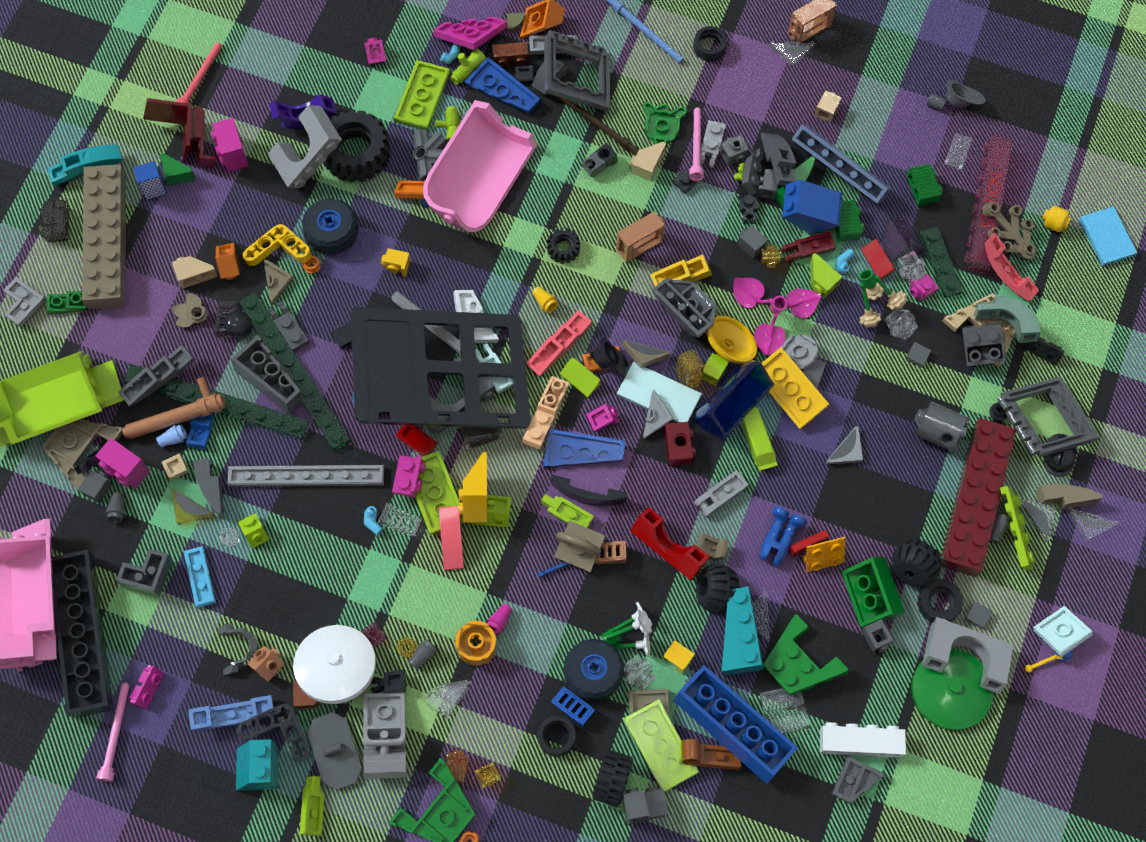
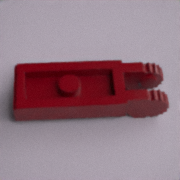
[781,232,836,262]

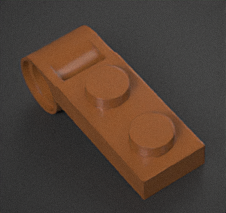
[682,739,741,770]

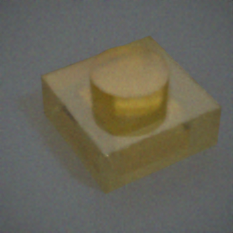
[475,762,501,788]

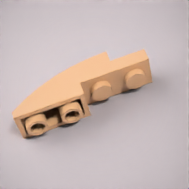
[522,376,569,449]

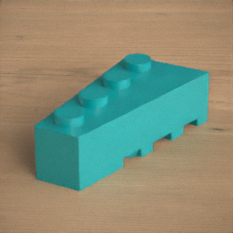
[722,587,764,676]

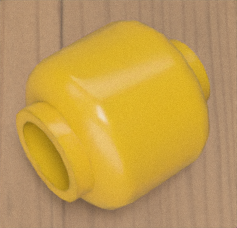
[1042,206,1072,232]

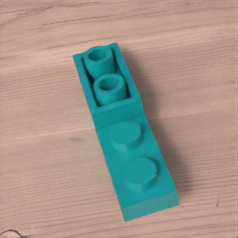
[48,144,123,186]

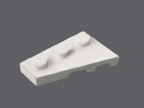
[453,290,499,343]

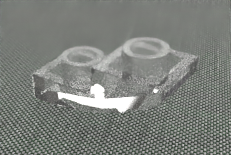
[944,133,972,170]

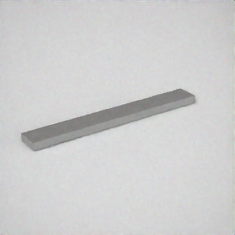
[227,465,384,487]

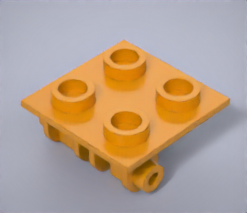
[802,537,845,572]

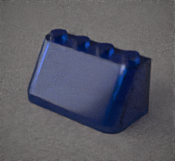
[695,360,774,438]

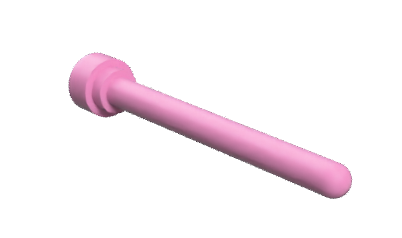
[689,107,704,181]
[96,683,129,782]

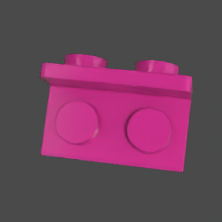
[392,455,426,498]

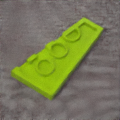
[1000,486,1035,571]

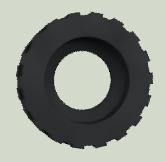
[917,579,964,623]

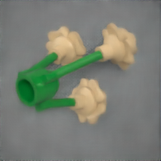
[859,269,907,328]

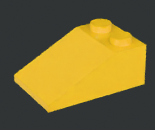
[459,452,487,522]

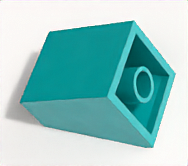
[236,739,279,791]

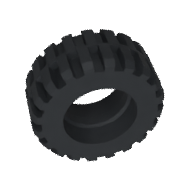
[324,110,390,182]

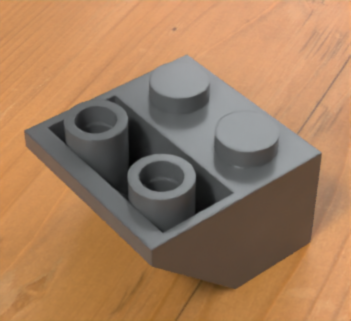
[962,322,1006,366]

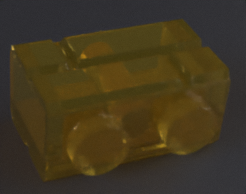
[675,349,704,388]

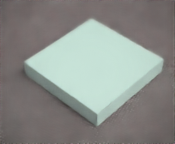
[1034,606,1093,657]

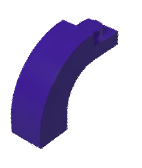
[269,94,337,129]

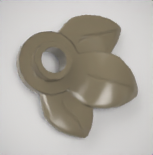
[172,293,208,328]

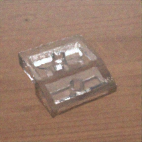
[760,688,810,734]

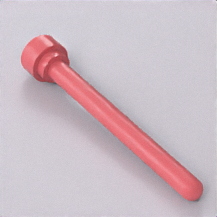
[175,42,222,103]

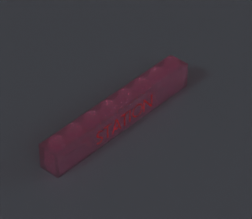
[964,135,1013,274]

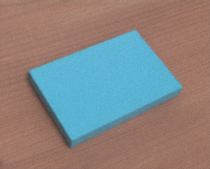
[1079,206,1137,266]

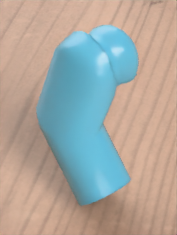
[836,249,855,274]

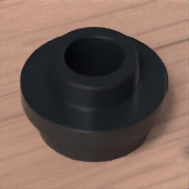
[989,403,1008,421]

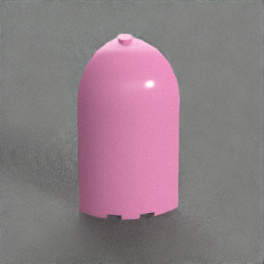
[423,100,538,232]

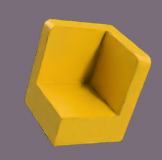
[664,640,695,674]

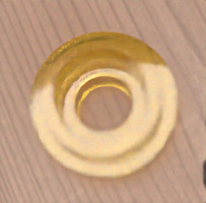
[396,637,417,658]

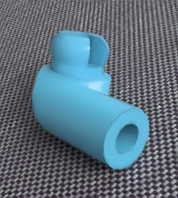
[440,43,461,64]
[364,506,383,536]

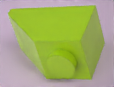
[810,253,842,299]

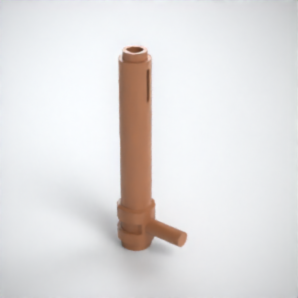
[122,377,226,439]

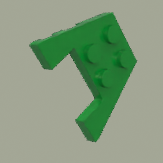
[763,614,849,696]
[389,758,476,842]

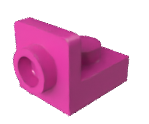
[364,38,386,65]
[909,274,939,302]
[586,404,620,432]

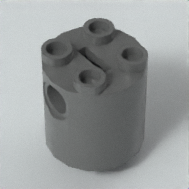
[913,401,970,453]

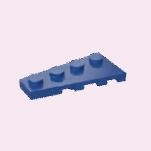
[464,57,541,114]
[543,429,626,467]

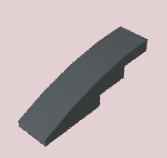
[118,344,196,406]

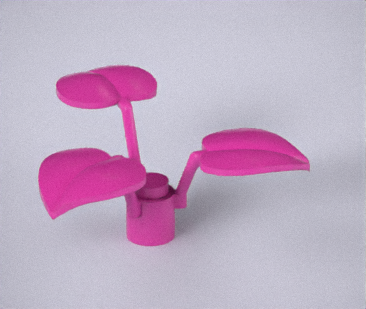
[733,277,821,356]

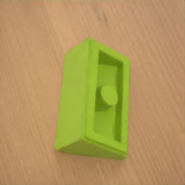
[560,357,601,398]

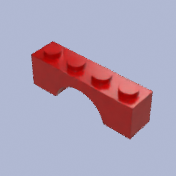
[630,507,710,581]

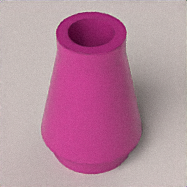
[487,604,513,634]

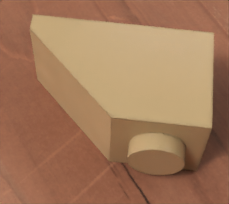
[630,142,666,181]
[172,256,218,289]

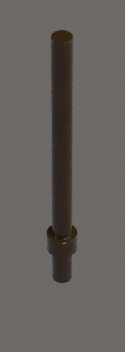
[555,96,640,155]

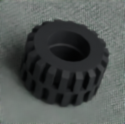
[592,749,633,808]

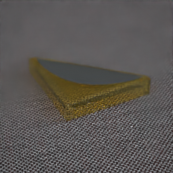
[171,489,214,525]

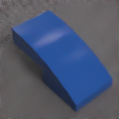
[186,412,215,450]

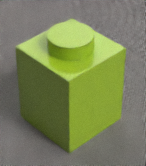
[700,353,729,387]

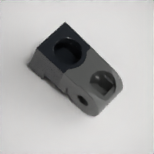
[582,143,618,177]

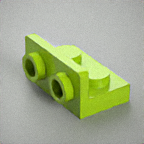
[470,495,512,527]

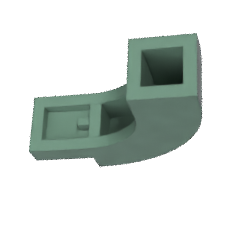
[974,296,1041,343]

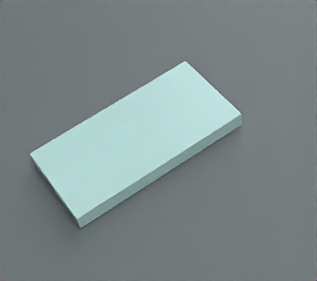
[617,362,702,423]

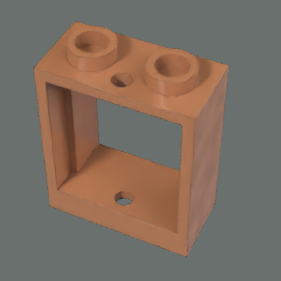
[788,0,837,45]
[616,211,665,263]

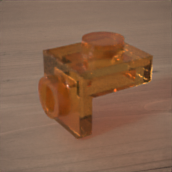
[446,750,469,783]

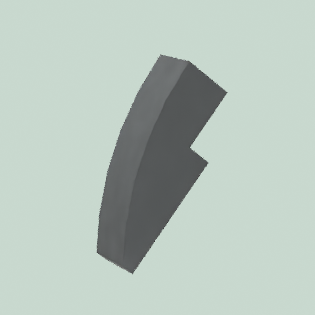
[193,458,225,519]

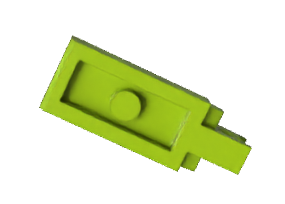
[541,494,594,528]
[300,776,325,836]

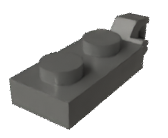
[742,148,763,195]

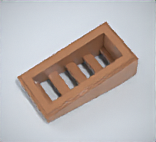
[594,541,626,564]

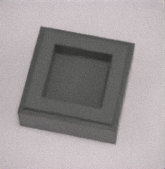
[905,342,931,368]
[965,602,993,629]

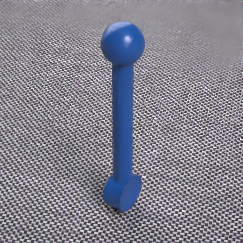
[537,562,571,577]

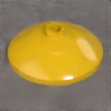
[707,316,757,364]

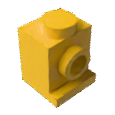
[381,248,411,277]

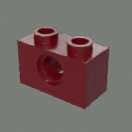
[664,422,696,466]

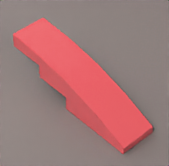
[526,310,593,376]

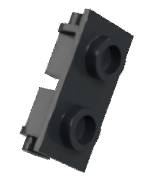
[1022,337,1064,365]

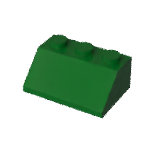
[841,557,905,627]

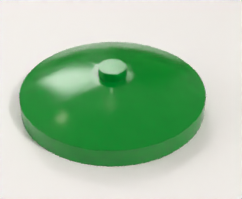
[911,649,994,731]

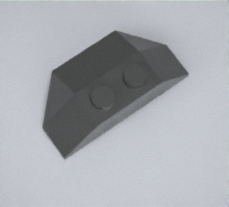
[652,278,717,338]

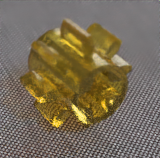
[761,245,781,268]

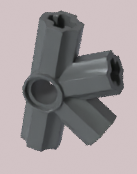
[413,129,448,181]

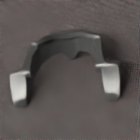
[218,624,258,675]

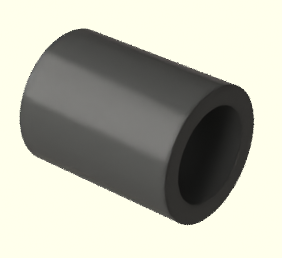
[926,93,946,111]

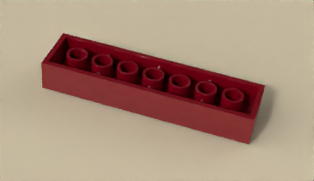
[941,418,1016,577]

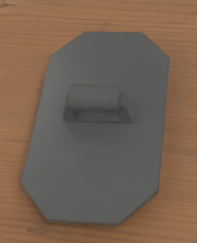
[307,712,362,790]

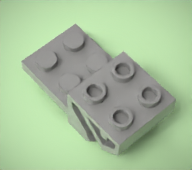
[363,692,406,779]

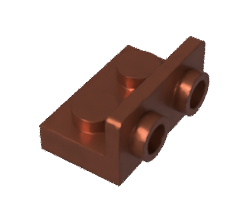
[492,42,529,67]

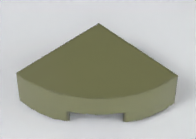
[507,13,524,32]

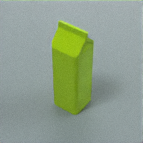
[738,407,778,471]

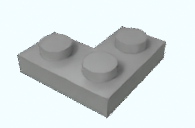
[3,277,46,327]

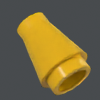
[532,286,558,313]

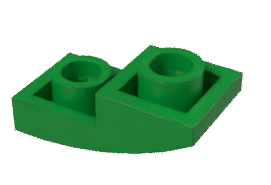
[47,291,86,314]

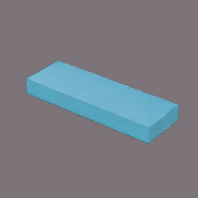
[184,546,216,608]

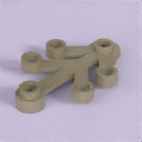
[982,201,1036,259]

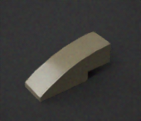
[1035,484,1103,510]

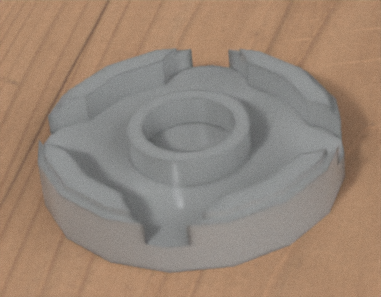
[781,334,818,371]

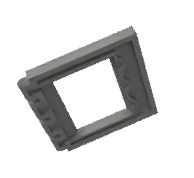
[544,30,610,111]
[997,376,1100,457]

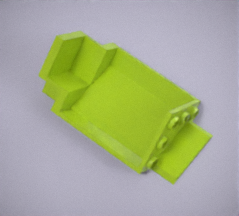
[0,350,124,446]

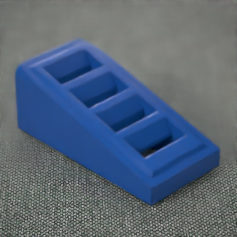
[551,686,595,728]

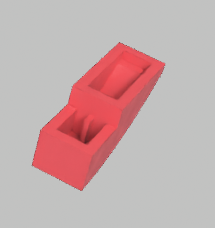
[439,506,464,570]

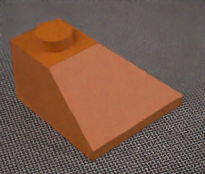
[520,0,565,39]

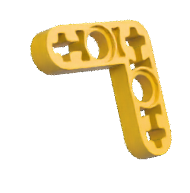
[243,224,312,266]

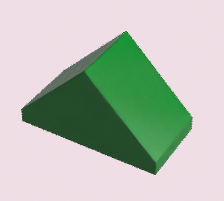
[160,152,196,186]

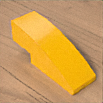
[650,254,712,286]

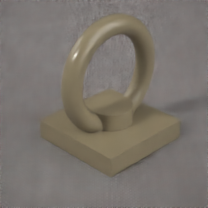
[554,521,606,573]

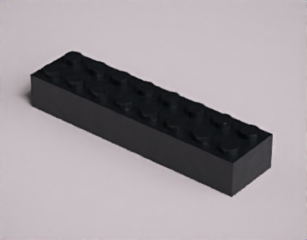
[52,550,114,719]

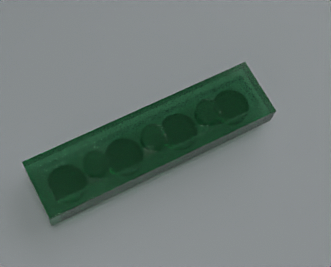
[919,227,963,298]

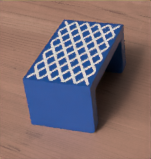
[133,161,167,200]

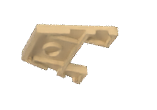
[942,293,1015,368]

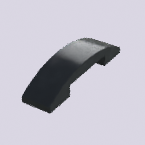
[551,475,628,506]

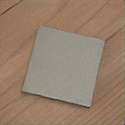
[628,689,671,720]

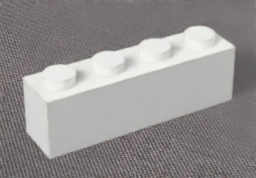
[820,723,906,758]

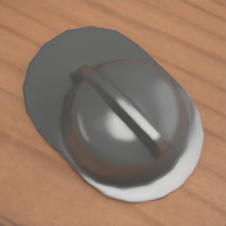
[944,80,985,108]

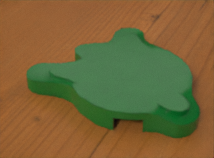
[642,102,687,145]

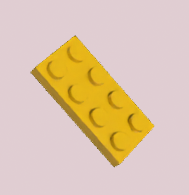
[752,347,830,429]

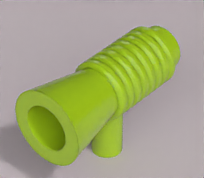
[450,49,486,85]
[435,106,460,145]

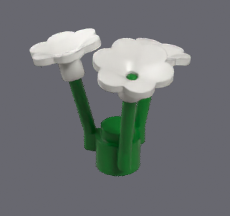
[602,602,652,657]

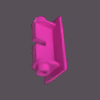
[129,665,164,710]

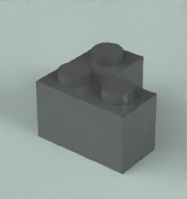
[116,549,173,597]
[621,787,668,825]

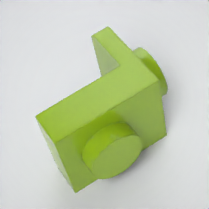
[238,513,269,548]

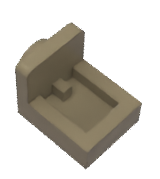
[697,533,729,561]

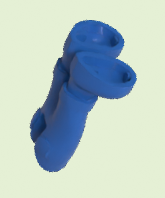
[760,506,807,567]

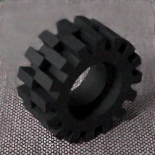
[547,228,580,264]

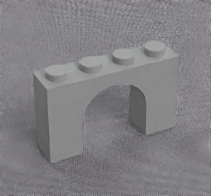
[268,105,342,188]
[922,617,1013,694]

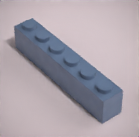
[792,124,892,204]

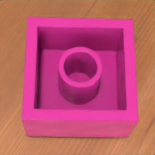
[211,118,248,172]
[96,438,150,489]

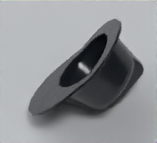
[590,337,629,374]
[1043,434,1077,477]

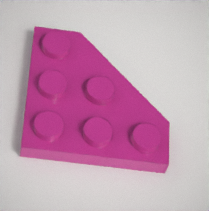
[433,17,507,50]

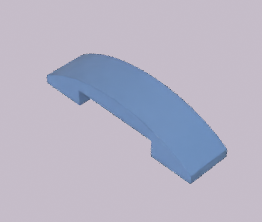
[188,695,274,730]

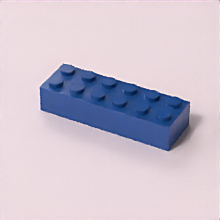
[673,665,798,784]

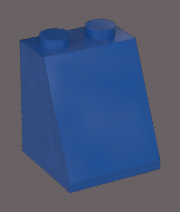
[782,180,842,235]

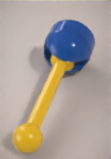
[1025,651,1073,673]

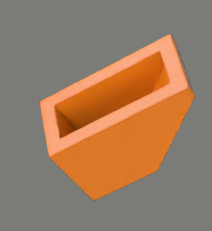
[215,243,240,280]

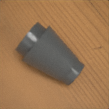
[105,492,125,523]
[990,513,1011,543]
[408,639,438,669]

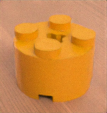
[455,621,497,666]

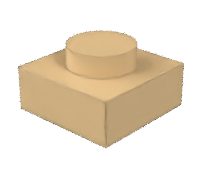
[162,454,188,481]

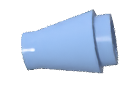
[157,424,188,448]

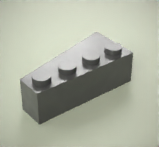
[231,335,302,414]

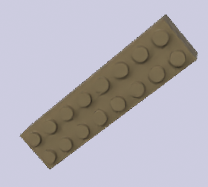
[82,164,126,310]

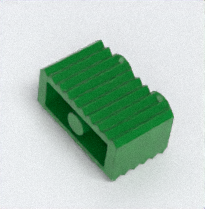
[906,164,942,207]
[835,200,864,242]

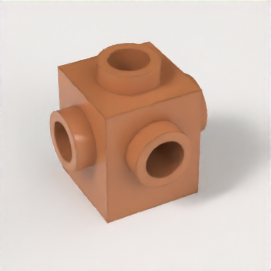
[247,646,285,682]

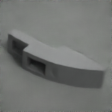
[761,132,796,186]

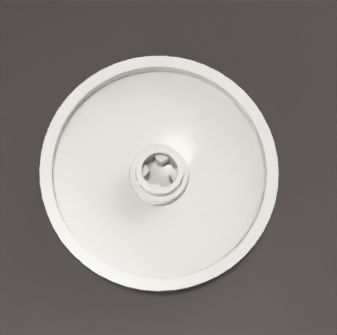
[293,625,376,704]

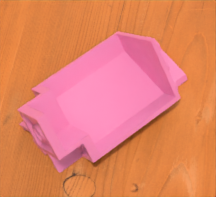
[0,519,57,672]

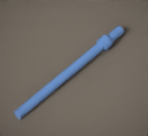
[606,0,684,64]

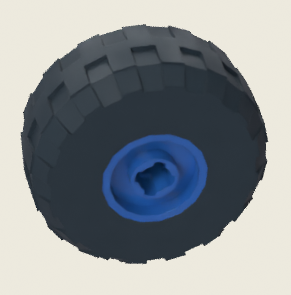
[302,198,358,254]
[563,639,624,701]

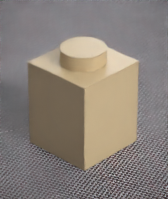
[814,90,842,123]

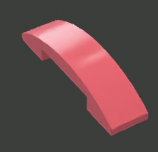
[985,233,1039,301]

